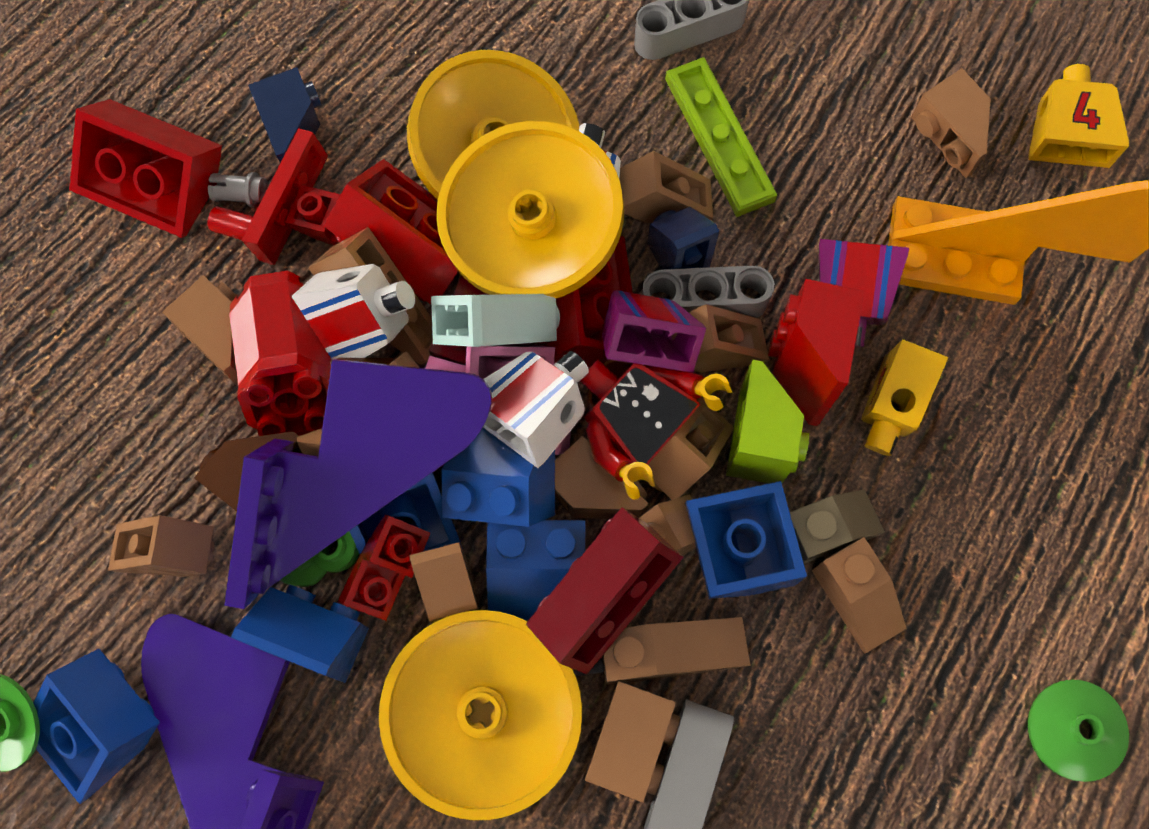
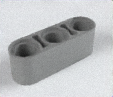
[634,0,749,60]
[642,266,775,318]
[644,699,734,829]

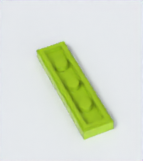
[665,57,778,217]

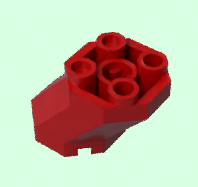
[229,270,332,436]

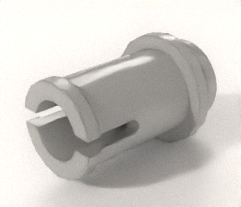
[208,172,268,207]

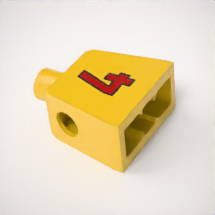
[1029,64,1129,168]
[861,339,948,456]

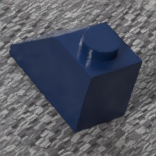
[248,67,322,163]
[647,207,720,270]

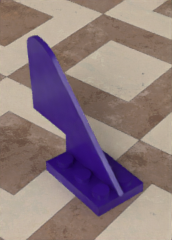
[224,359,492,609]
[141,614,324,829]

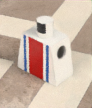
[292,264,415,360]
[483,351,589,468]

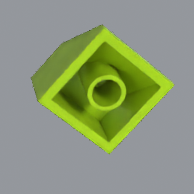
[726,359,809,484]

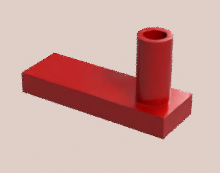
[207,128,328,265]

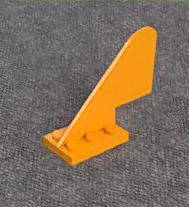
[888,180,1149,305]

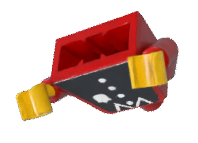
[580,360,732,500]

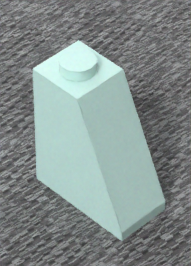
[431,294,560,347]

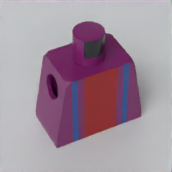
[818,239,909,348]
[602,290,707,372]

